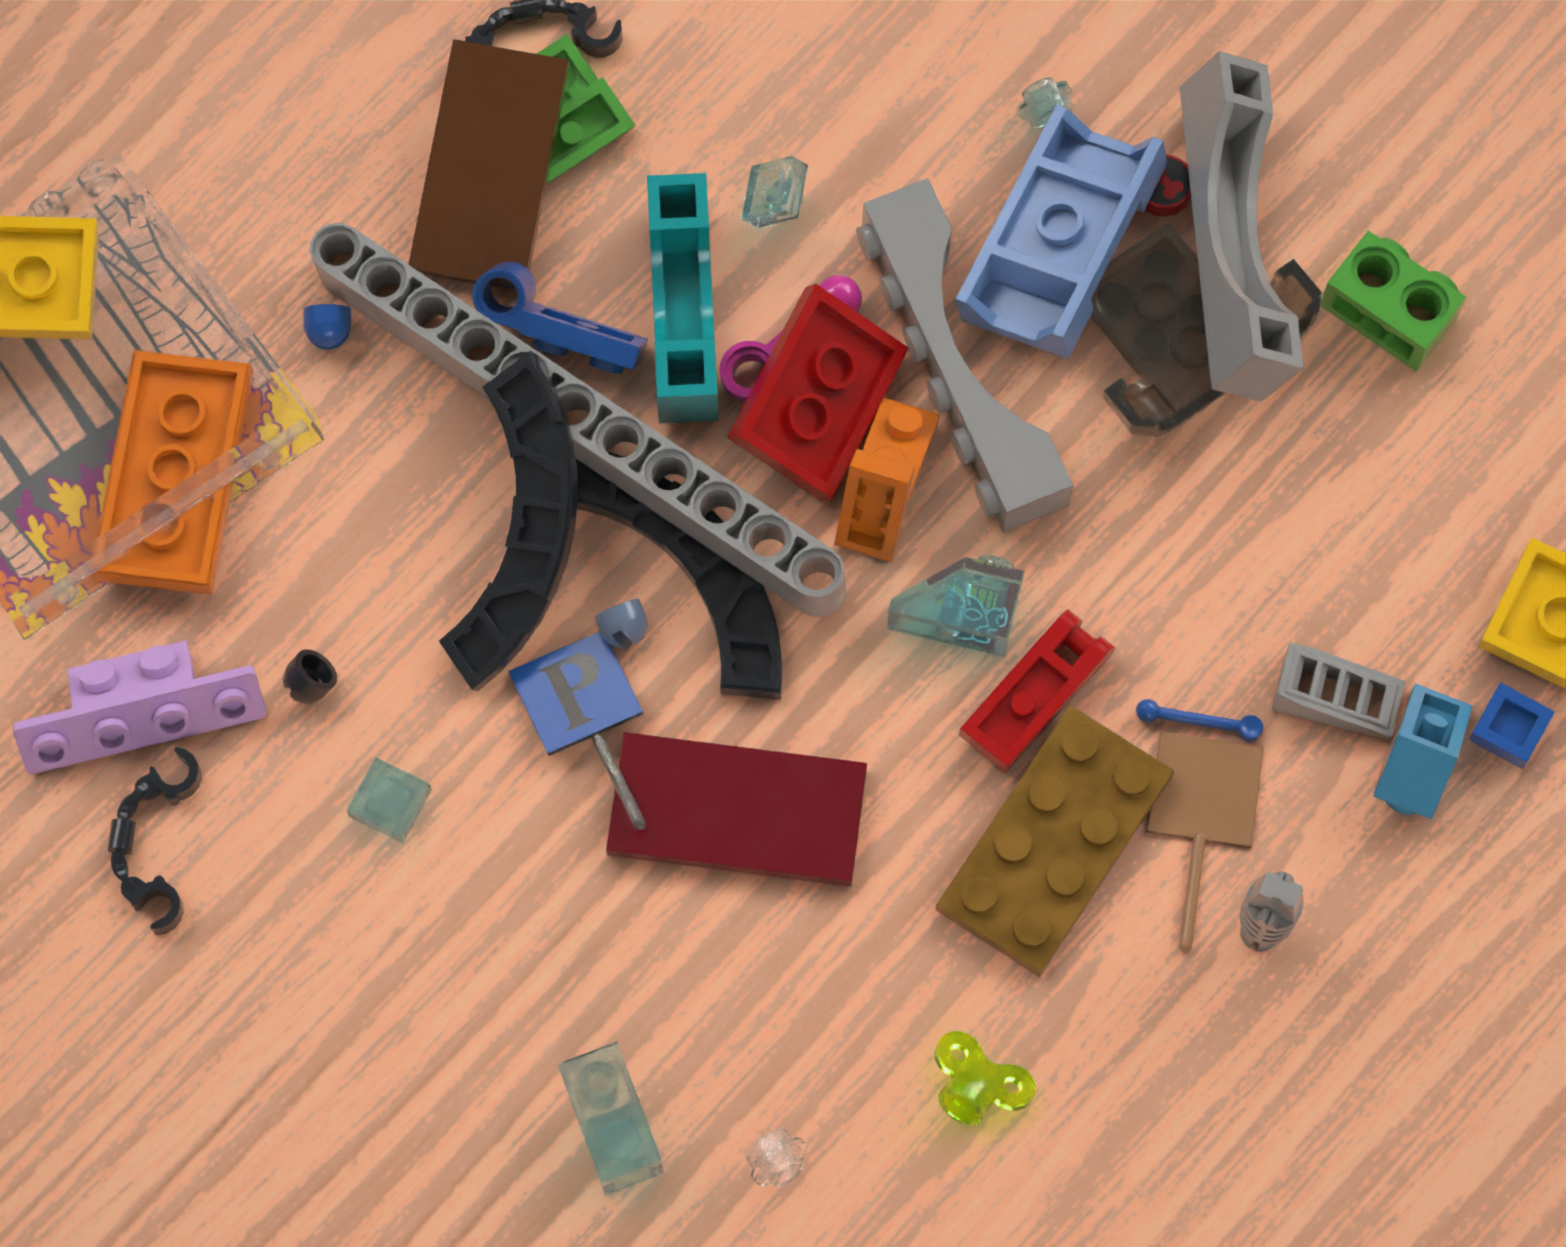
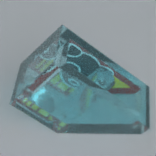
[887,555,1025,657]

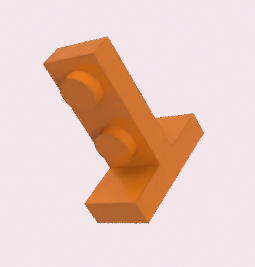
[834,398,940,562]

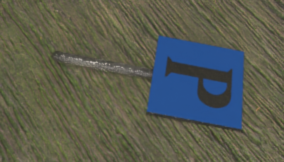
[508,631,646,831]

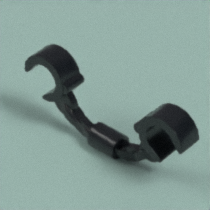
[465,0,623,58]
[107,747,202,935]

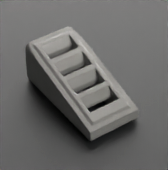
[1271,642,1405,741]

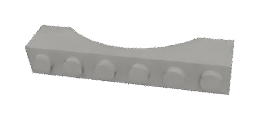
[1179,51,1304,402]
[856,178,1073,532]

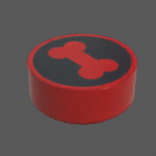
[1145,155,1191,216]

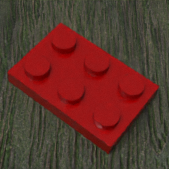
[727,283,909,501]

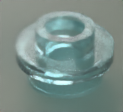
[1016,77,1074,129]

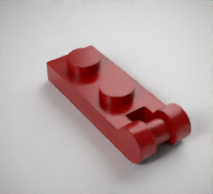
[959,609,1115,773]

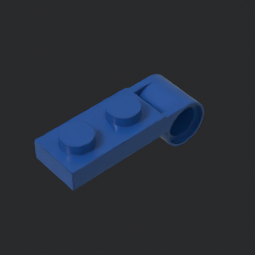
[472,262,648,374]

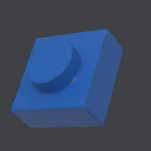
[1468,682,1555,769]

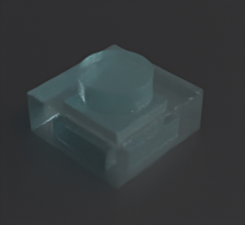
[741,155,808,228]
[346,757,432,843]

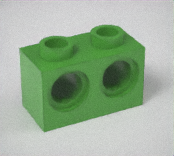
[1320,230,1466,372]

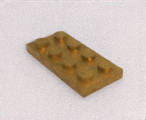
[936,705,1174,977]

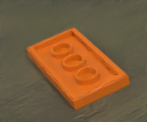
[90,350,254,595]

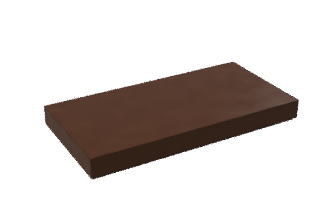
[408,39,570,291]

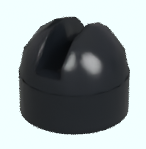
[282,649,337,704]

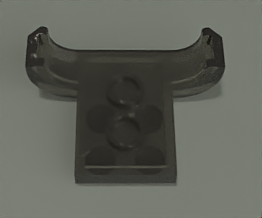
[1090,222,1322,437]

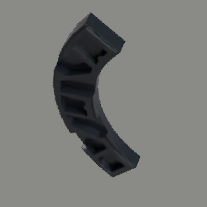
[439,351,578,691]
[576,452,782,700]

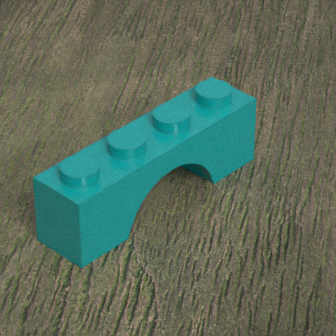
[647,173,718,424]

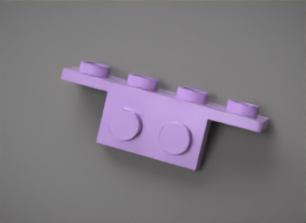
[13,640,267,774]

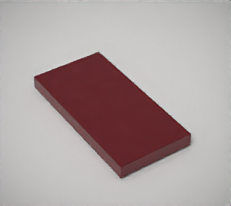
[606,732,867,887]

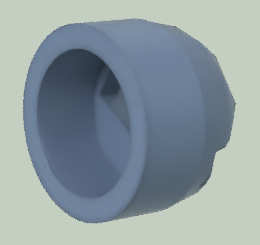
[594,599,648,649]

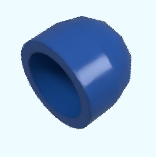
[303,304,351,350]

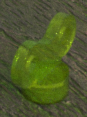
[934,1031,1036,1125]

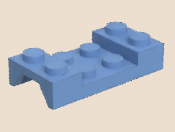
[955,104,1168,359]

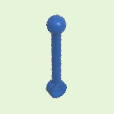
[1136,699,1263,742]

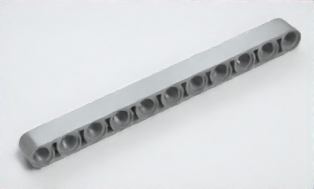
[310,223,846,617]

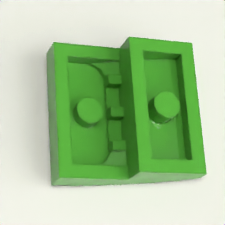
[537,34,636,184]

